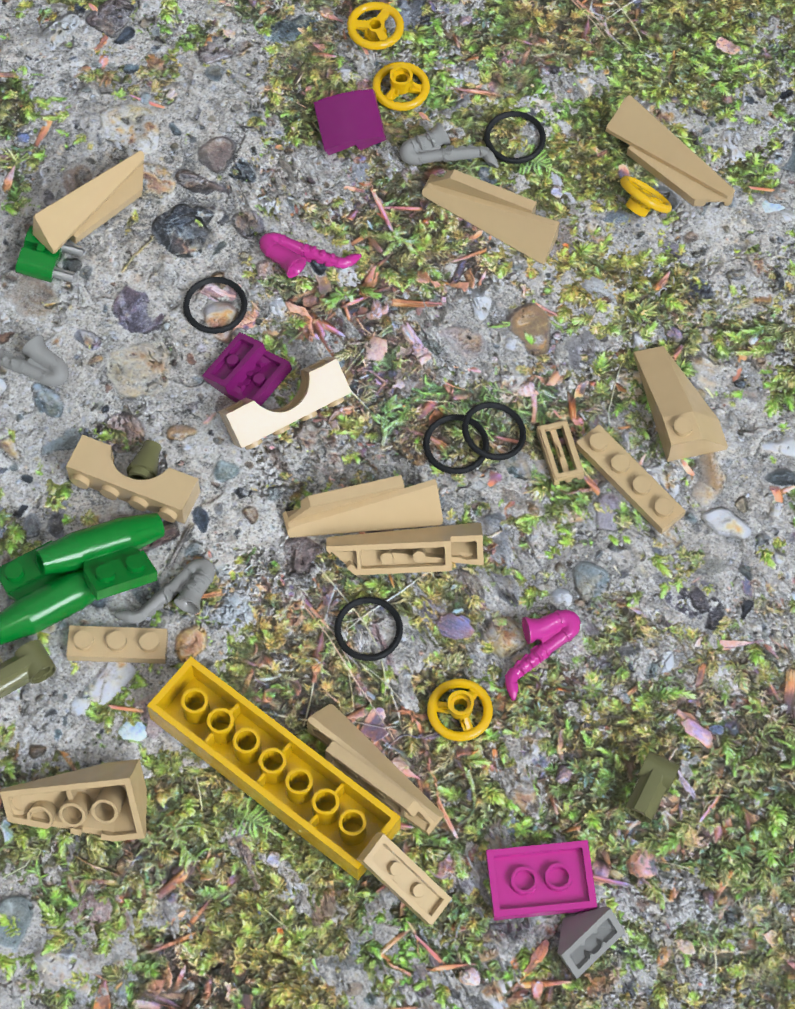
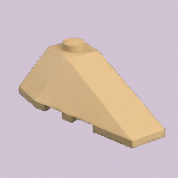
[633,346,728,462]
[0,759,147,842]

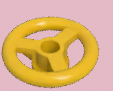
[347,2,404,50]
[372,62,430,111]
[620,176,672,217]
[427,678,493,742]

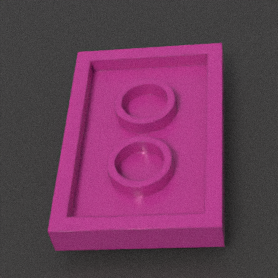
[485,840,597,921]

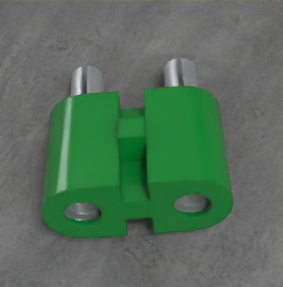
[15,225,84,283]

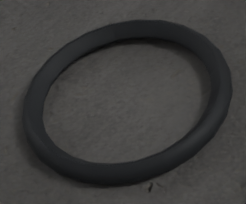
[484,111,546,164]
[183,277,248,334]
[462,402,526,460]
[423,414,489,474]
[334,597,403,661]

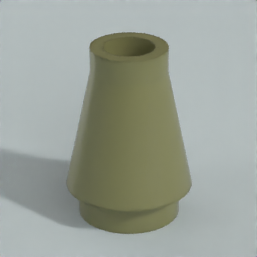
[126,440,162,480]

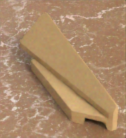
[605,95,735,206]
[33,150,144,254]
[422,169,560,264]
[282,475,443,538]
[326,522,484,575]
[307,704,444,836]

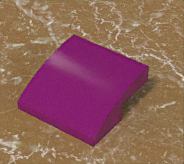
[313,89,387,155]
[202,332,292,406]

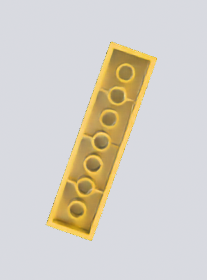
[147,656,401,880]

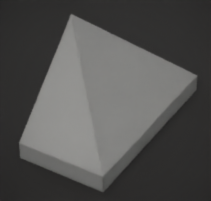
[557,906,625,979]

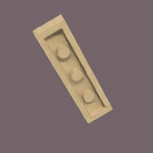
[575,424,686,534]

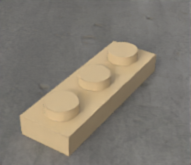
[66,625,168,664]
[357,832,452,926]

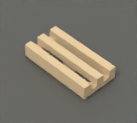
[536,419,585,486]

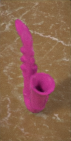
[259,232,362,278]
[505,609,581,701]

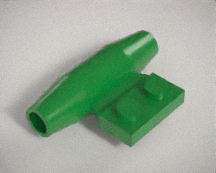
[34,513,165,600]
[0,540,96,645]

